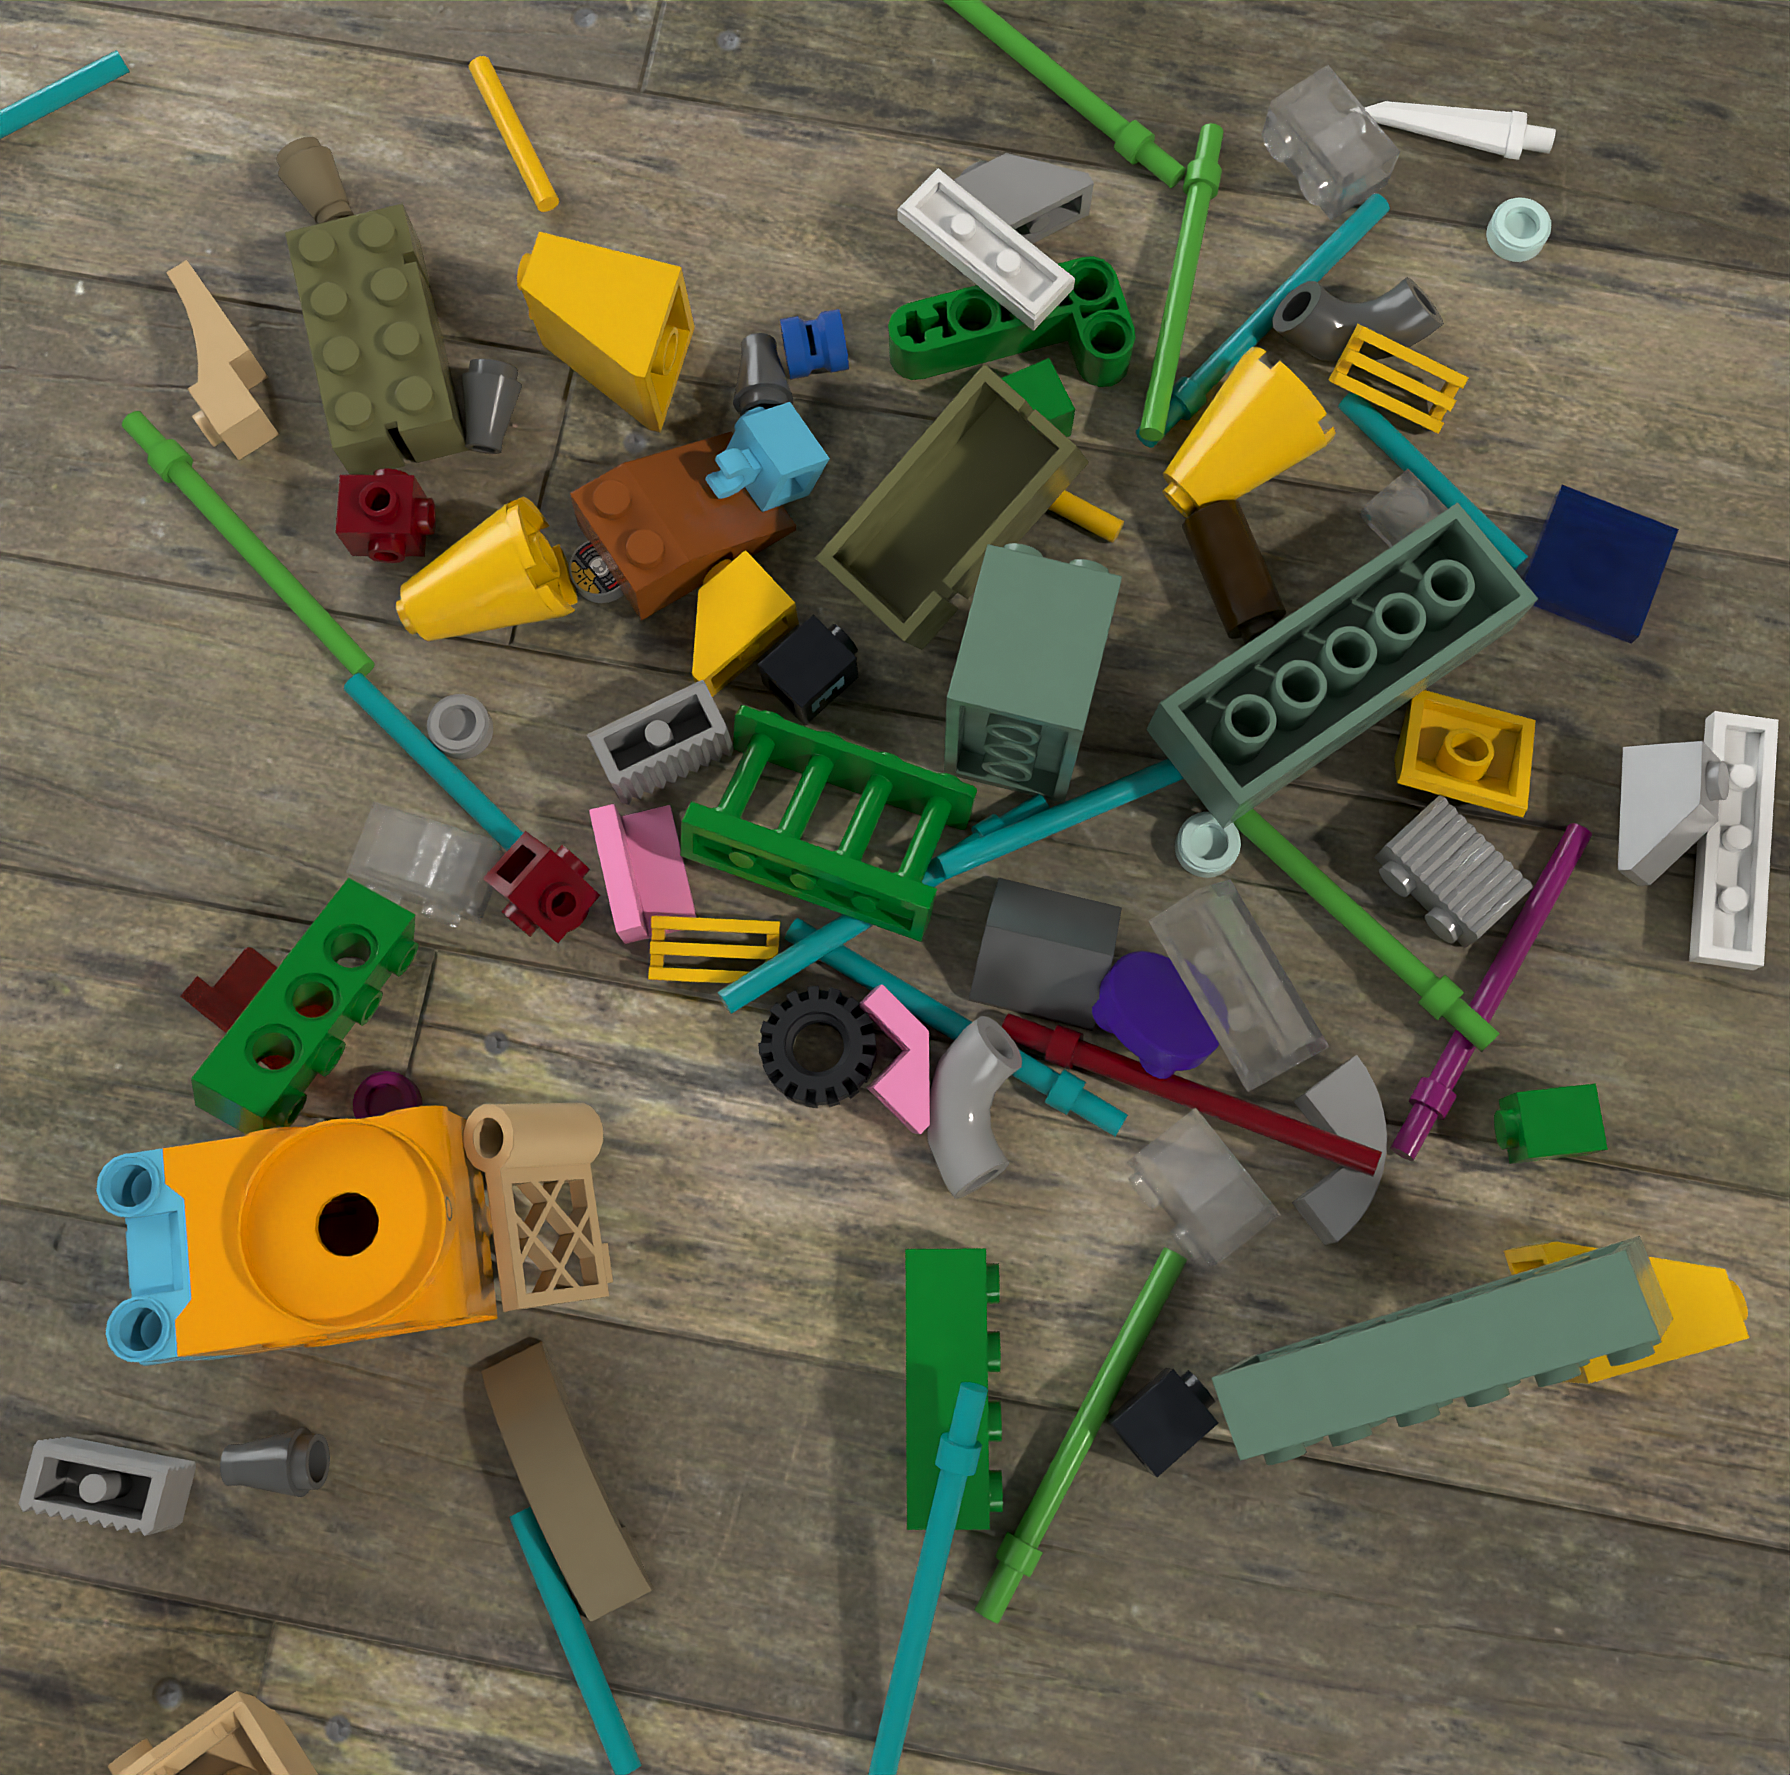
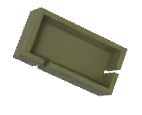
[285,203,469,475]
[816,364,1089,650]

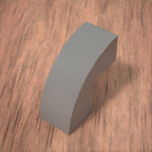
[1292,1055,1387,1245]

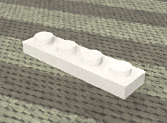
[1689,711,1779,970]

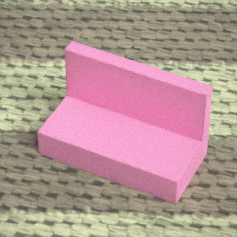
[589,804,697,944]

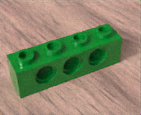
[191,877,419,1134]

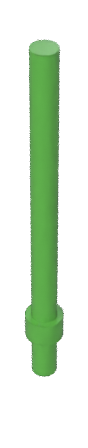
[942,0,1186,188]
[1139,123,1224,441]
[122,411,375,676]
[1233,809,1500,1052]
[974,1247,1187,1624]

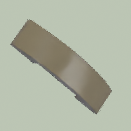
[481,1341,653,1622]

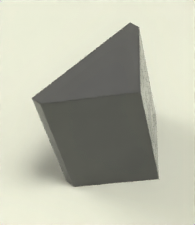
[968,878,1122,1031]

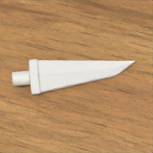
[1348,101,1556,160]

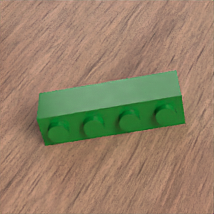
[905,1248,1003,1530]

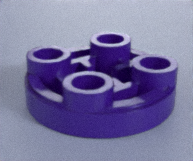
[1092,951,1223,1079]

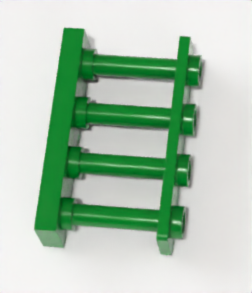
[680,705,977,942]

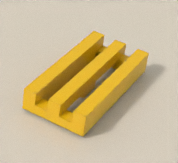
[1328,324,1469,434]
[648,916,780,983]

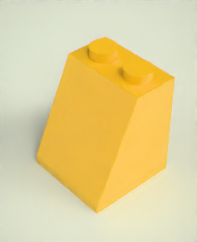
[517,232,695,433]
[1504,1241,1750,1384]

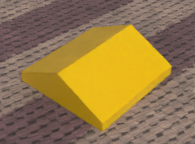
[1394,690,1536,818]

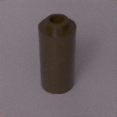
[1182,499,1286,644]

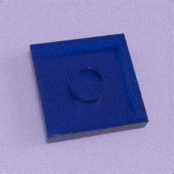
[1522,485,1679,644]

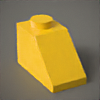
[692,550,799,697]

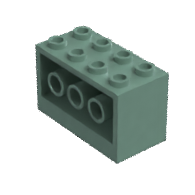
[944,543,1122,803]

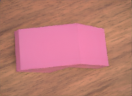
[859,984,930,1135]

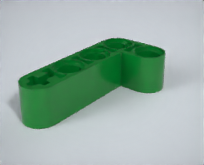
[888,256,1135,387]

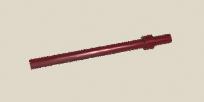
[1002,1013,1382,1177]

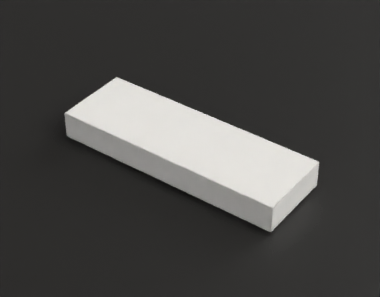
[897,168,1075,331]

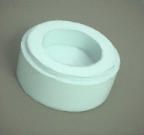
[1486,198,1551,262]
[1175,812,1241,878]

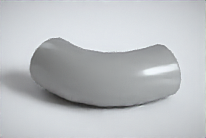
[927,1016,1022,1199]

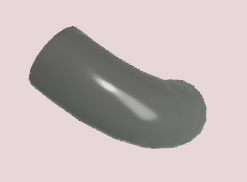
[1273,277,1444,362]

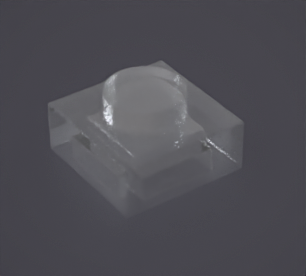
[1359,469,1448,548]

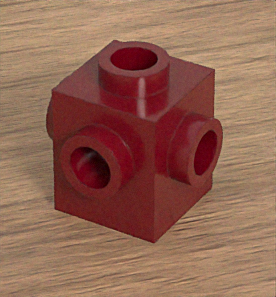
[335,468,436,563]
[482,831,601,943]

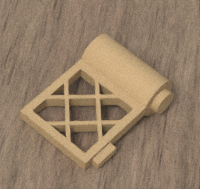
[463,1103,613,1312]

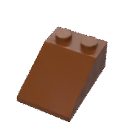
[570,431,796,621]

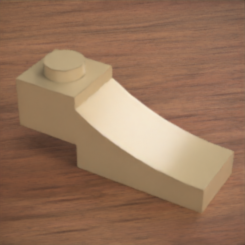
[166,260,279,460]

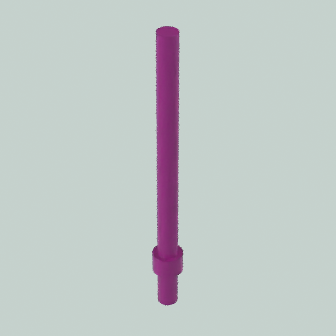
[1390,823,1592,1161]

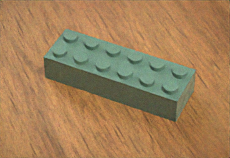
[1146,503,1538,829]
[1211,1236,1673,1465]

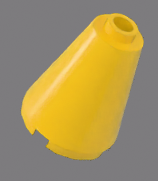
[1162,347,1336,518]
[396,496,577,641]

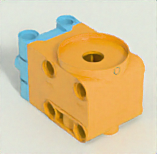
[96,1106,498,1366]

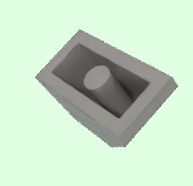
[954,153,1094,244]
[1618,741,1729,886]

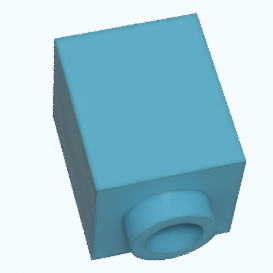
[705,402,830,512]

